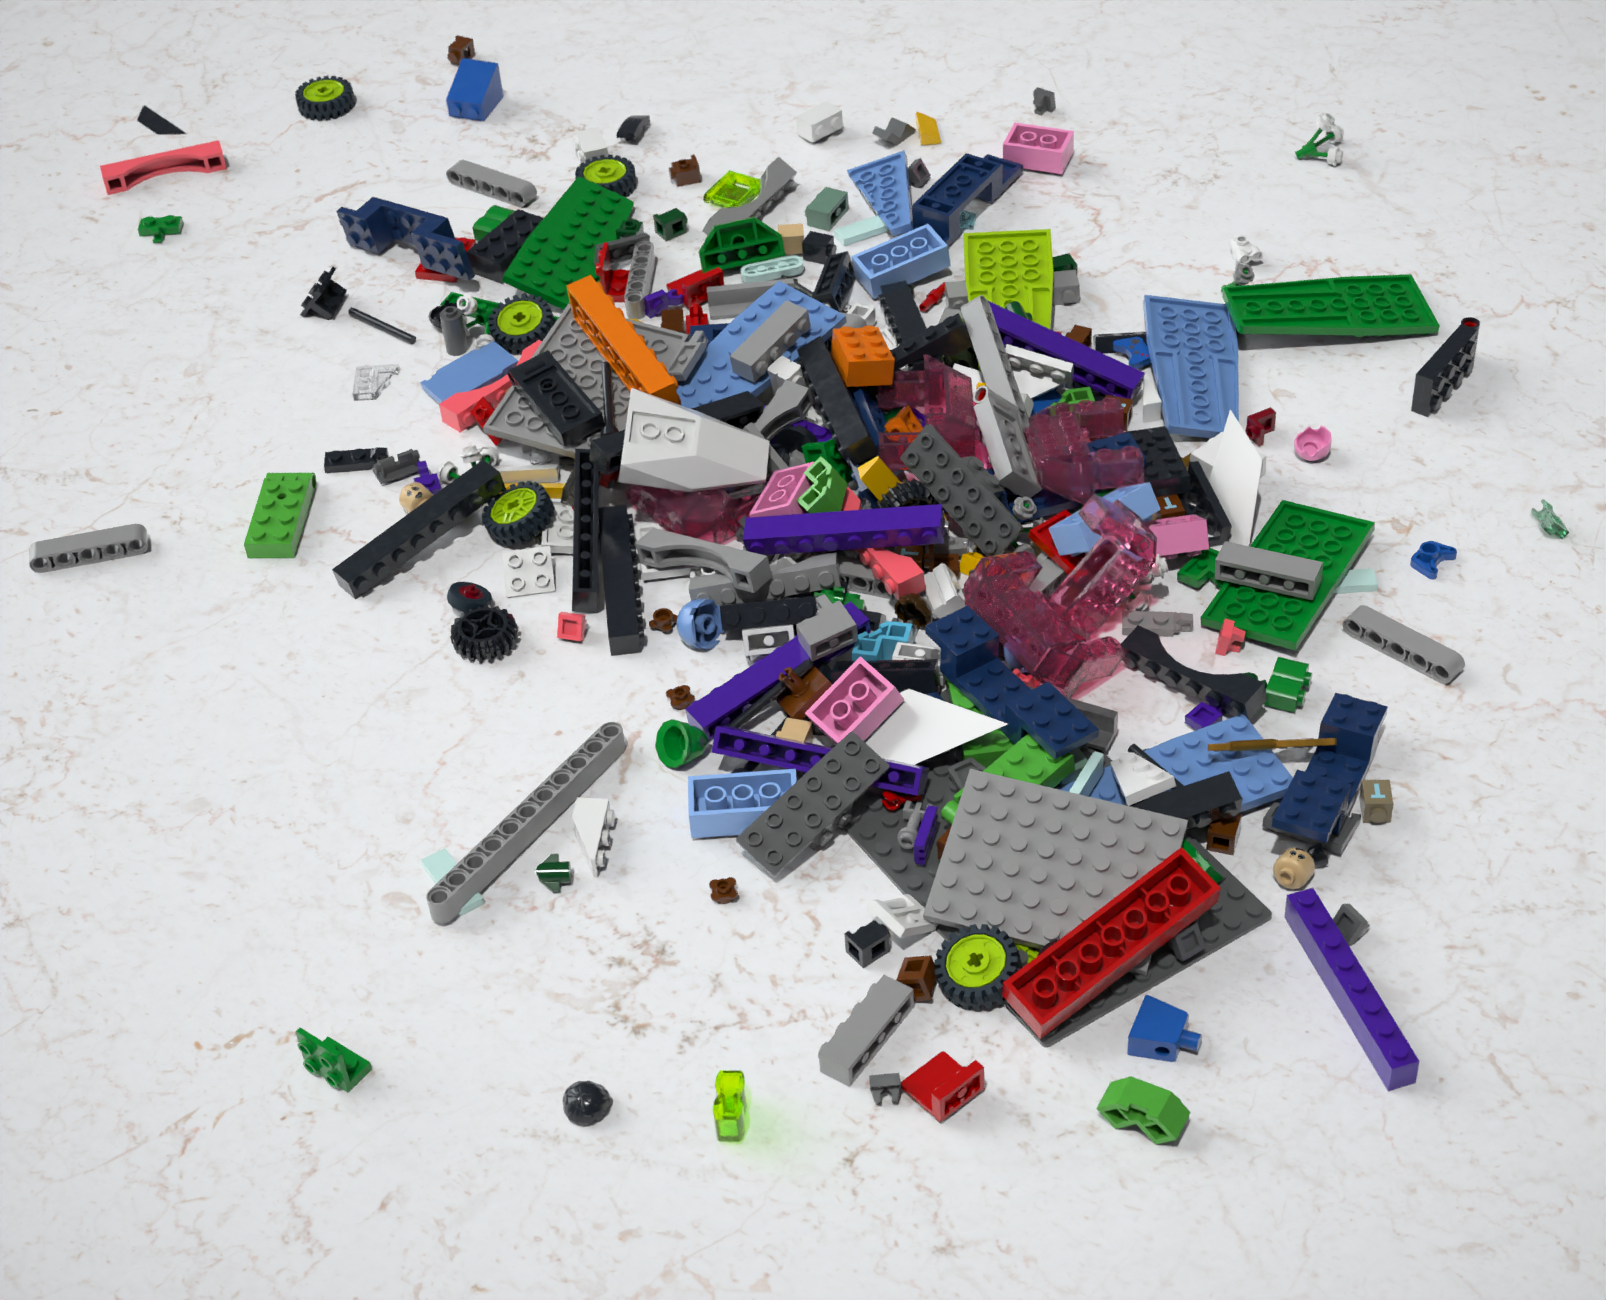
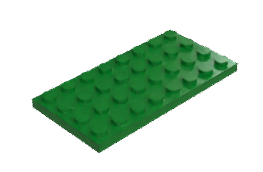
[1200,500,1375,651]

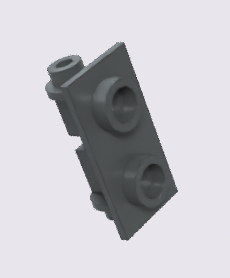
[373,449,420,484]

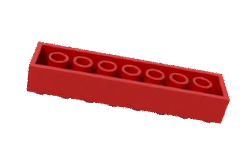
[1002,847,1221,1039]

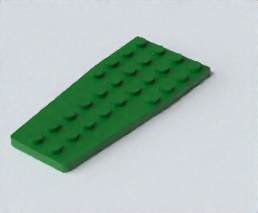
[502,177,634,310]
[1222,274,1440,337]

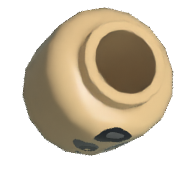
[399,482,433,513]
[1273,848,1315,889]

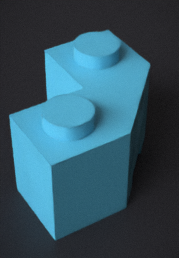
[852,621,913,661]

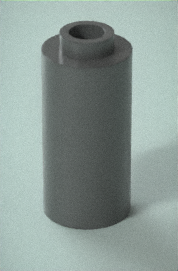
[440,306,468,356]

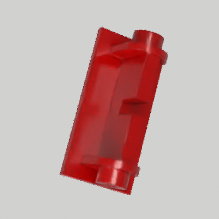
[686,304,708,334]
[471,396,507,446]

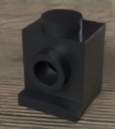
[844,920,890,969]

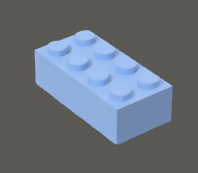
[851,224,951,299]
[1048,482,1161,557]
[688,769,797,838]

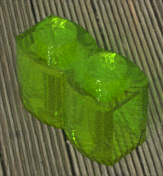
[713,1070,747,1142]

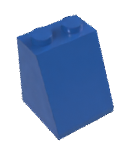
[446,58,503,121]

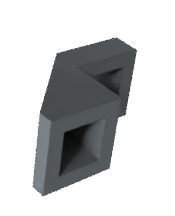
[872,117,916,145]

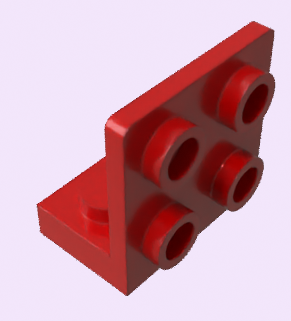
[596,243,630,302]
[666,267,724,308]
[901,1051,984,1123]

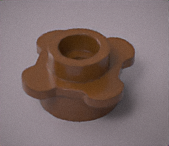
[649,608,678,632]
[666,685,695,710]
[709,877,738,904]

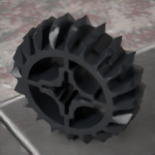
[875,478,938,509]
[450,604,518,663]

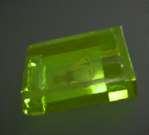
[703,170,760,208]

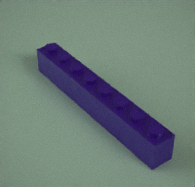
[988,301,1145,399]
[743,504,945,555]
[685,601,871,741]
[711,726,929,796]
[1284,888,1419,1091]

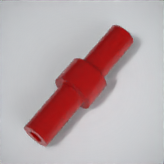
[919,282,945,312]

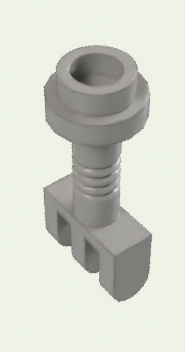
[897,801,934,849]

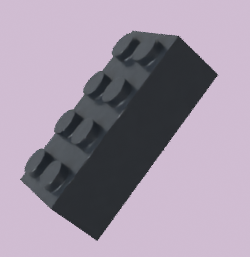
[466,209,543,284]

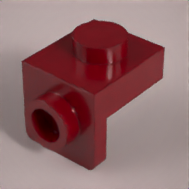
[1245,407,1276,446]

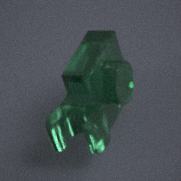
[1531,499,1569,539]

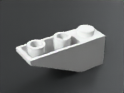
[572,797,615,878]

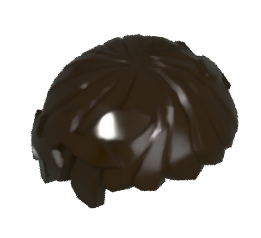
[894,593,933,629]

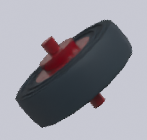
[447,581,492,613]

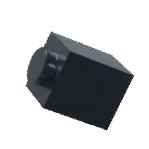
[802,231,837,265]

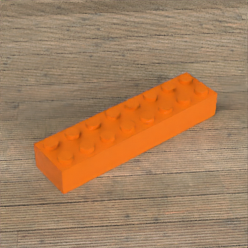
[566,275,682,405]

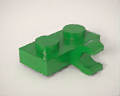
[138,215,183,243]
[1177,547,1225,588]
[814,587,865,610]

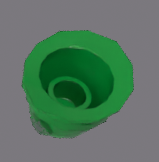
[655,719,710,768]

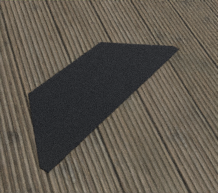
[137,105,186,134]

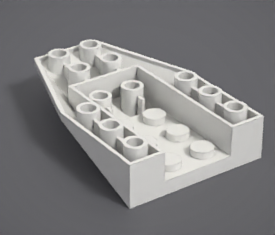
[619,388,770,492]

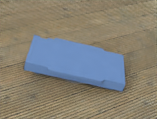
[420,341,518,404]

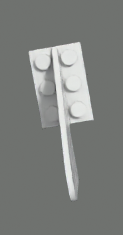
[929,344,1074,434]

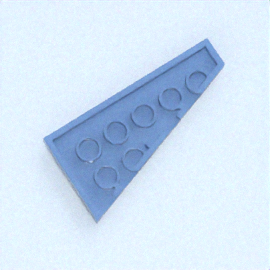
[847,150,913,236]

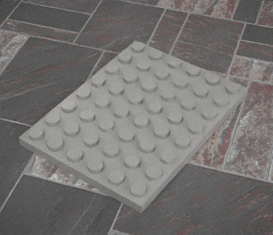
[483,304,690,458]
[923,769,1188,976]

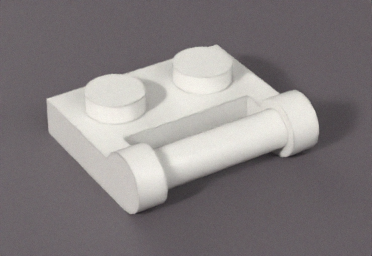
[866,894,939,938]

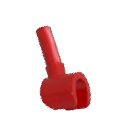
[882,790,922,811]

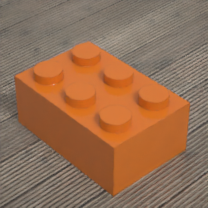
[831,325,895,387]

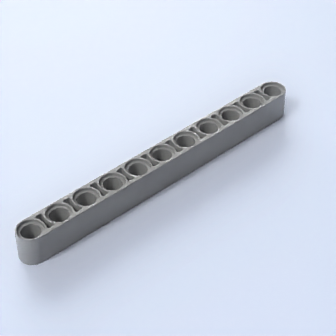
[426,722,626,923]

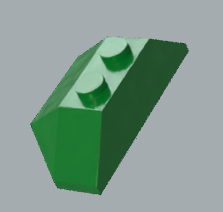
[698,217,786,274]

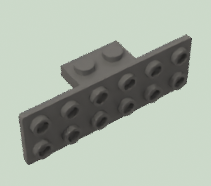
[900,424,1023,562]
[736,732,889,877]

